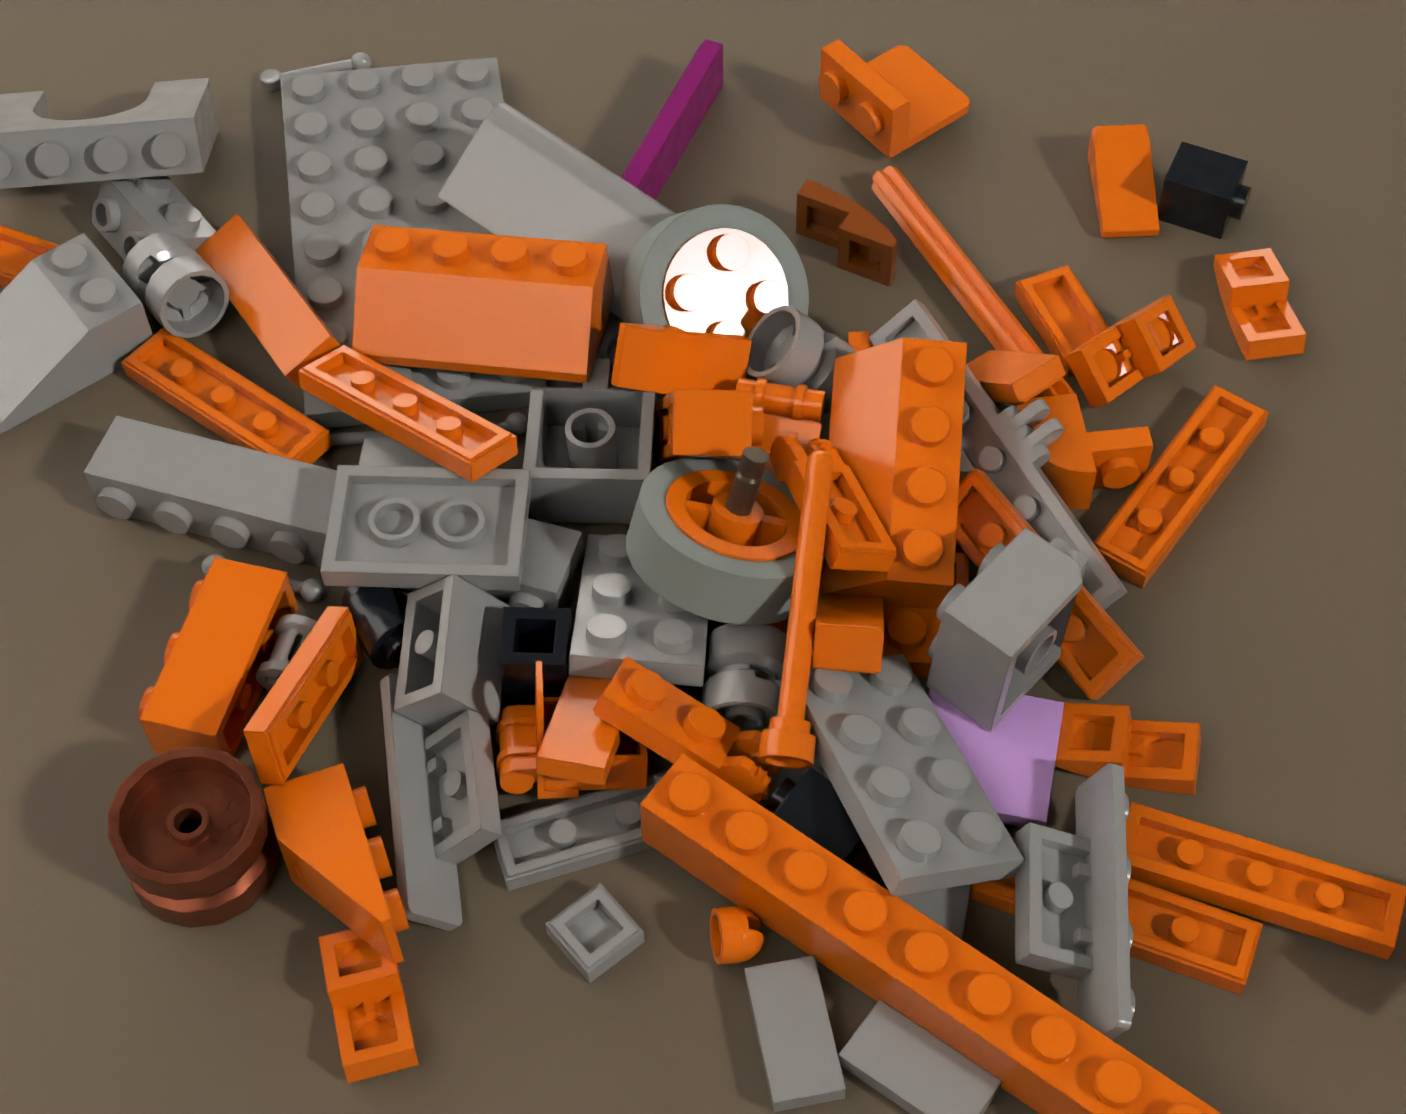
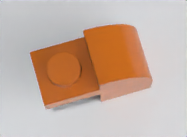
[1015,393,1154,509]

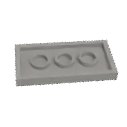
[779,654,1024,897]

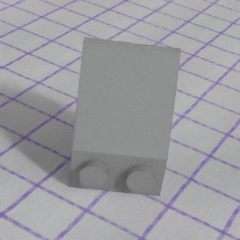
[0,233,153,434]

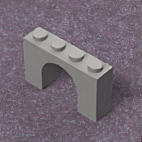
[0,78,219,189]

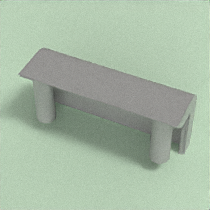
[438,102,677,319]

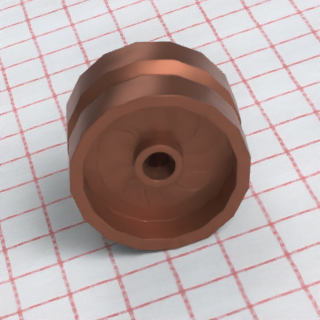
[108,746,279,928]

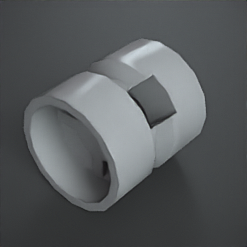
[122,232,230,338]
[747,305,856,414]
[702,623,786,732]

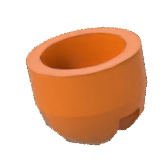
[710,906,764,965]

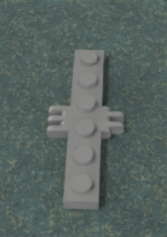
[869,299,1128,610]

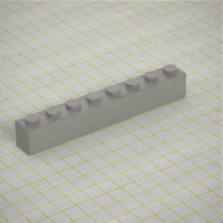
[83,415,585,608]

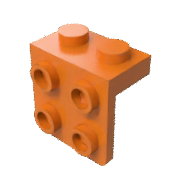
[819,39,970,159]

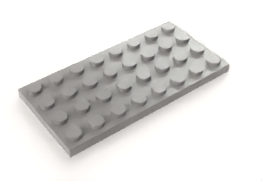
[280,57,547,428]

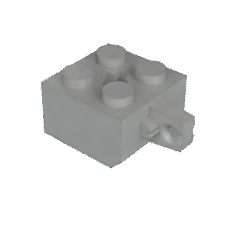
[523,358,658,524]
[926,527,1089,732]

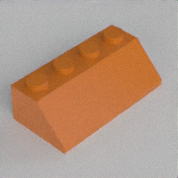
[352,225,614,383]
[819,337,967,609]

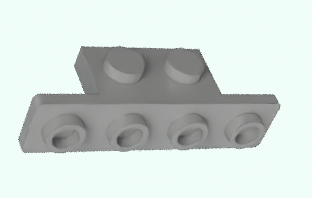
[380,673,502,931]
[1015,763,1135,1040]

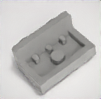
[92,176,216,261]

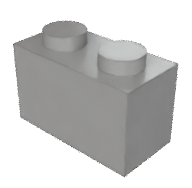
[394,574,510,732]

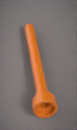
[758,450,833,769]

